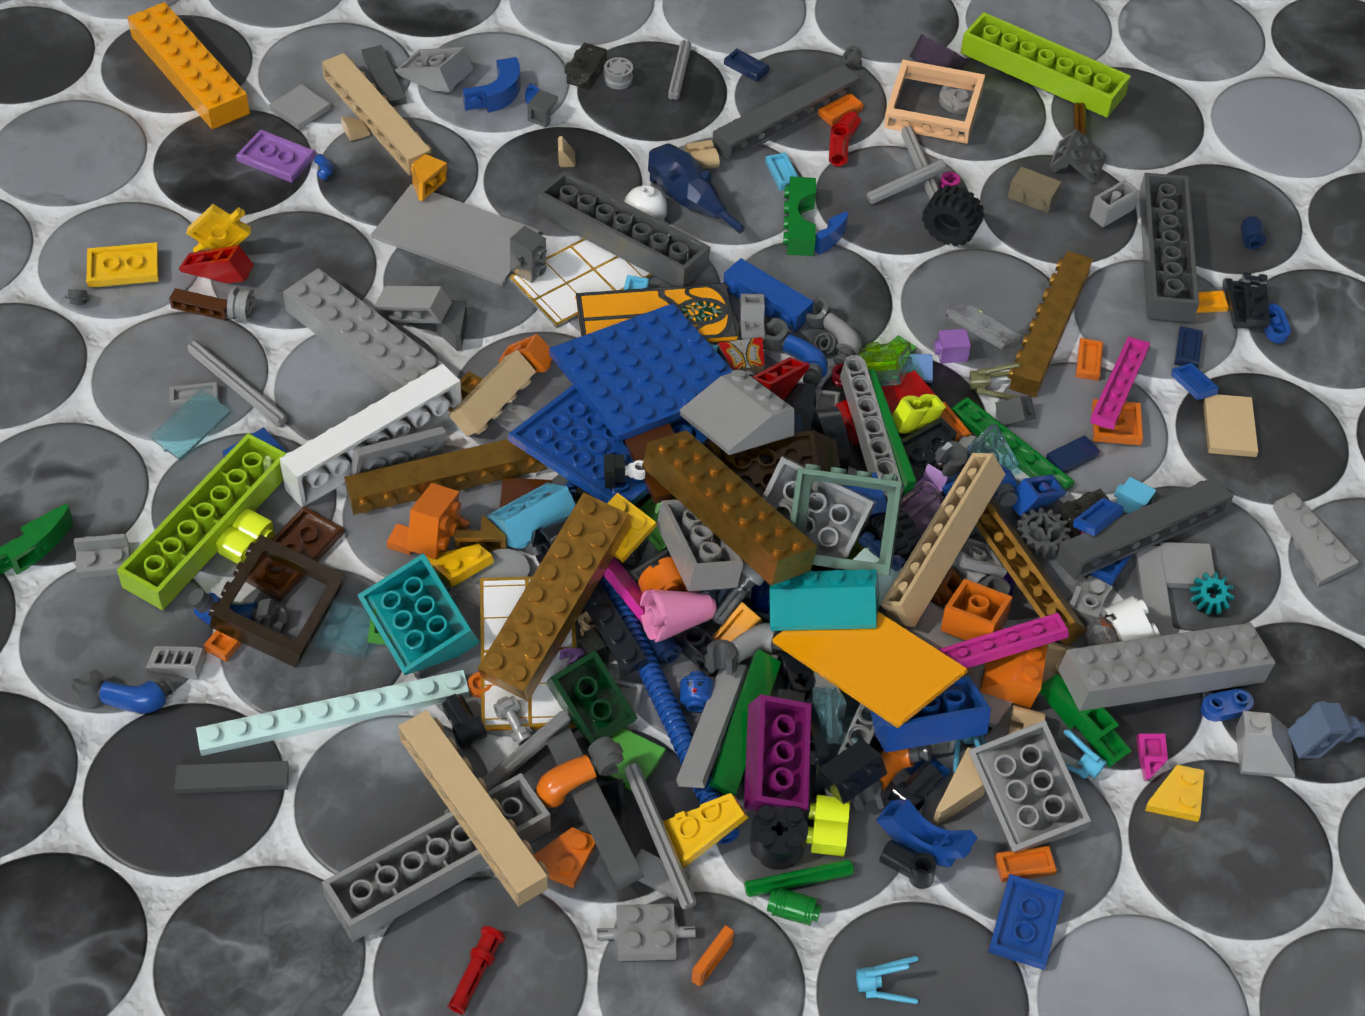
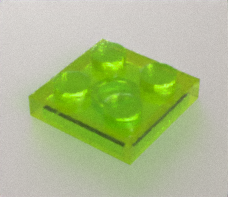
[859,340,912,371]

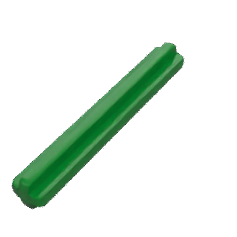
[744,860,854,897]

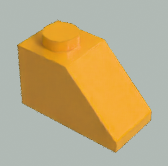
[411,154,447,201]

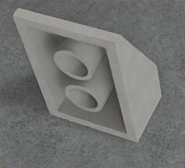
[394,47,474,93]

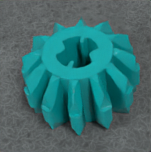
[1189,572,1234,615]

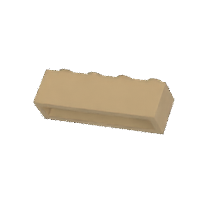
[448,350,536,436]

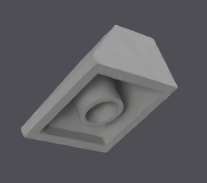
[1236,711,1295,779]

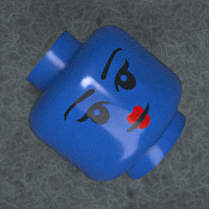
[680,671,714,713]

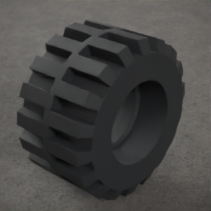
[922,185,985,246]
[865,509,921,568]

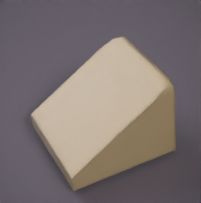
[341,117,370,141]
[558,136,576,167]

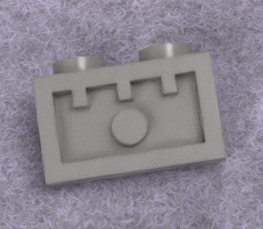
[74,534,131,578]

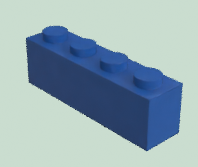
[723,258,814,332]

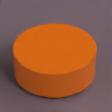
[467,672,492,698]

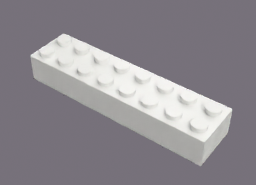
[280,364,462,507]

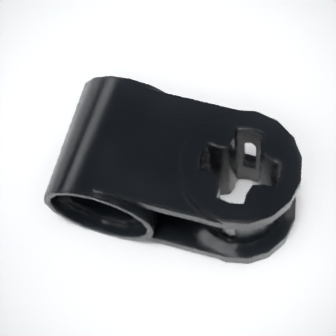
[681,625,715,676]
[777,652,814,702]

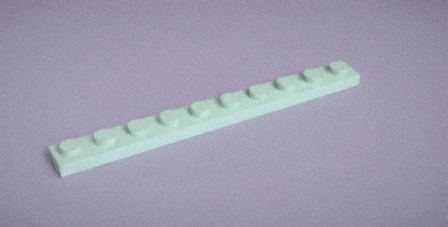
[196,670,469,756]

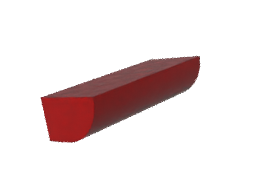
[835,370,935,446]

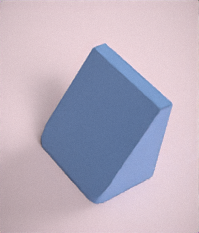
[907,354,933,383]

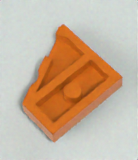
[533,827,596,889]

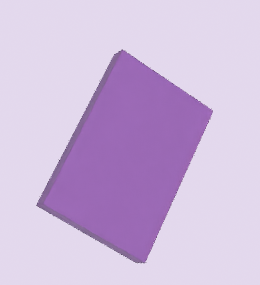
[236,130,316,183]

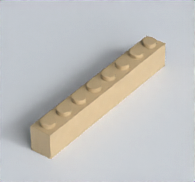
[322,53,433,176]
[881,453,1006,627]
[398,710,549,907]

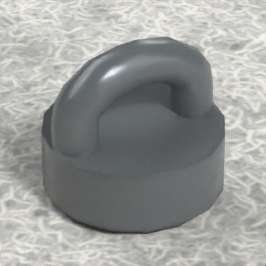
[842,46,862,68]

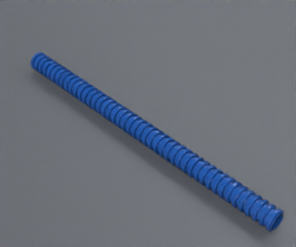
[599,575,740,844]

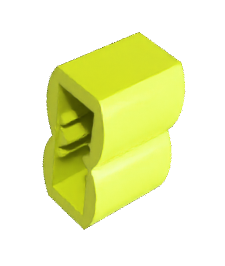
[892,394,946,434]
[216,509,275,564]
[806,795,850,857]

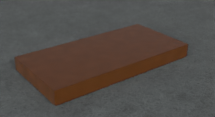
[624,423,676,504]
[245,506,344,602]

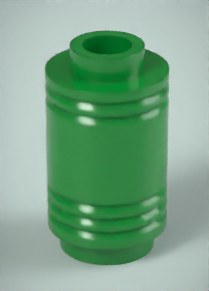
[767,888,822,926]

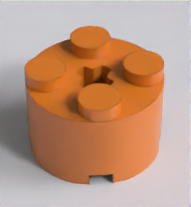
[638,557,699,594]

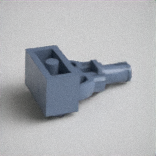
[1287,701,1365,759]

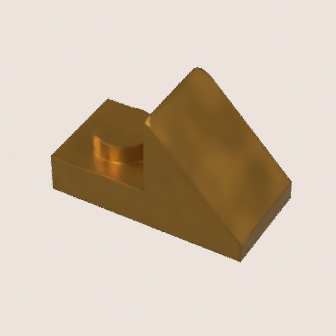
[454,515,507,553]

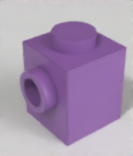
[933,329,971,364]

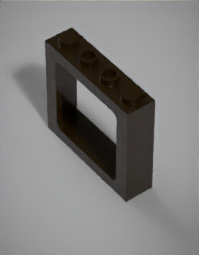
[208,535,345,668]

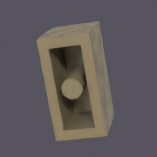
[1008,166,1061,213]

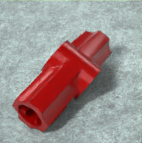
[829,111,862,167]

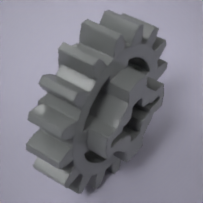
[1016,508,1071,558]

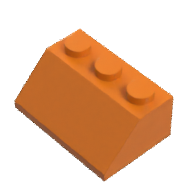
[980,628,1048,708]

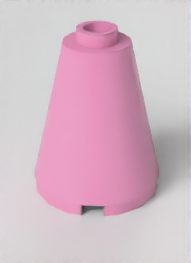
[640,589,716,642]

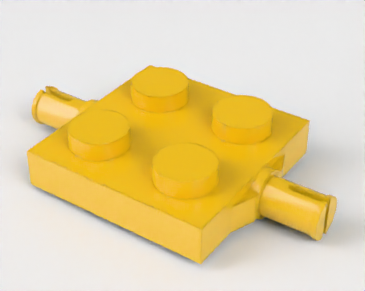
[186,204,252,252]

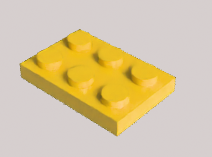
[86,242,159,288]

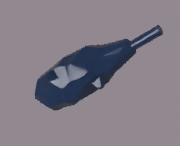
[648,143,745,234]

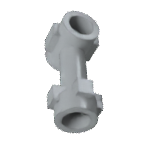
[493,696,532,746]

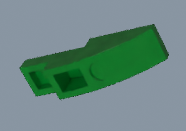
[0,503,74,575]
[1040,674,1131,768]

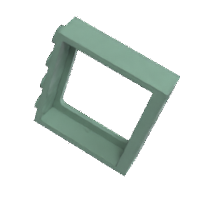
[790,464,904,576]

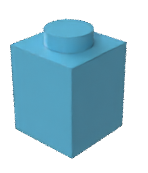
[1114,477,1156,513]

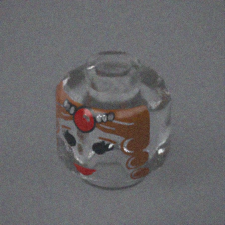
[1082,617,1119,646]

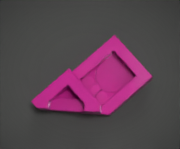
[1136,734,1168,781]

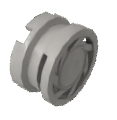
[604,57,633,89]
[227,287,255,322]

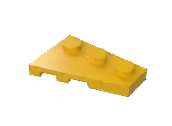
[662,793,749,869]

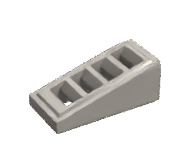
[146,646,206,680]

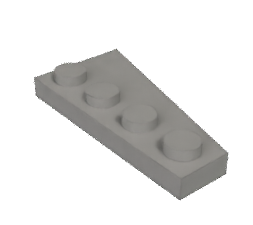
[349,426,446,476]
[1273,493,1359,587]

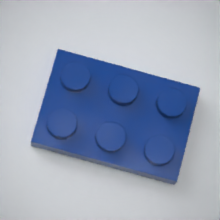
[988,874,1065,970]

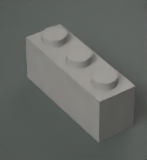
[374,285,452,323]

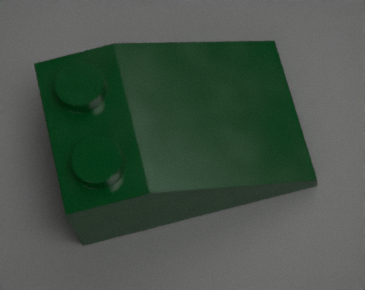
[545,650,638,745]

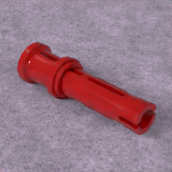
[447,926,506,1015]

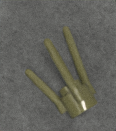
[969,363,1020,400]

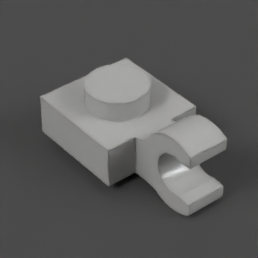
[1064,574,1113,600]

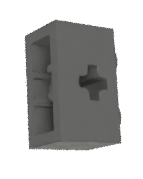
[510,226,547,283]

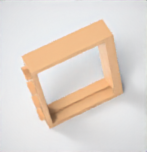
[884,60,985,144]

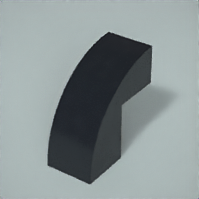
[811,406,850,474]

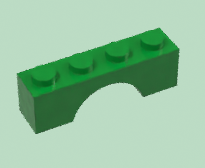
[783,176,816,256]

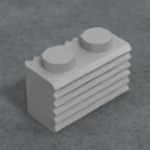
[1090,180,1140,227]

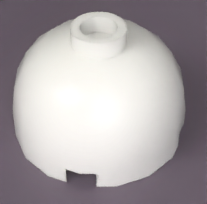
[624,185,667,222]

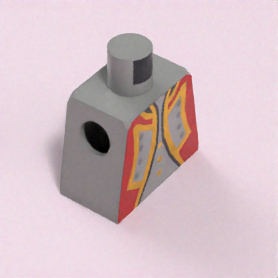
[718,337,765,377]

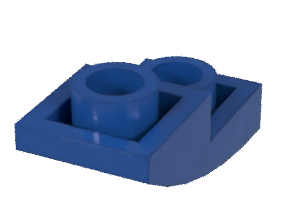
[814,211,849,255]

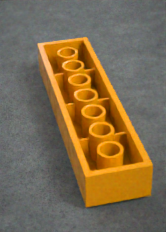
[127,2,250,130]

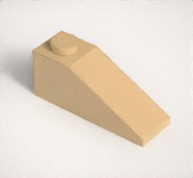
[932,747,986,826]

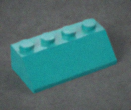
[770,569,880,631]

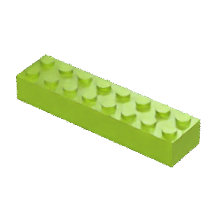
[960,12,1131,118]
[117,433,287,611]

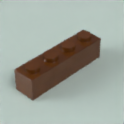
[169,288,228,321]

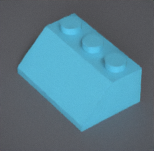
[485,483,575,549]

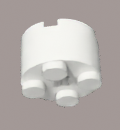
[1103,596,1160,642]

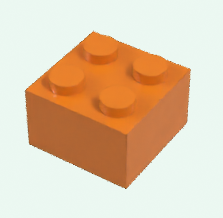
[408,483,461,559]
[940,578,1013,641]

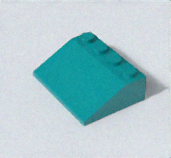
[357,553,480,675]

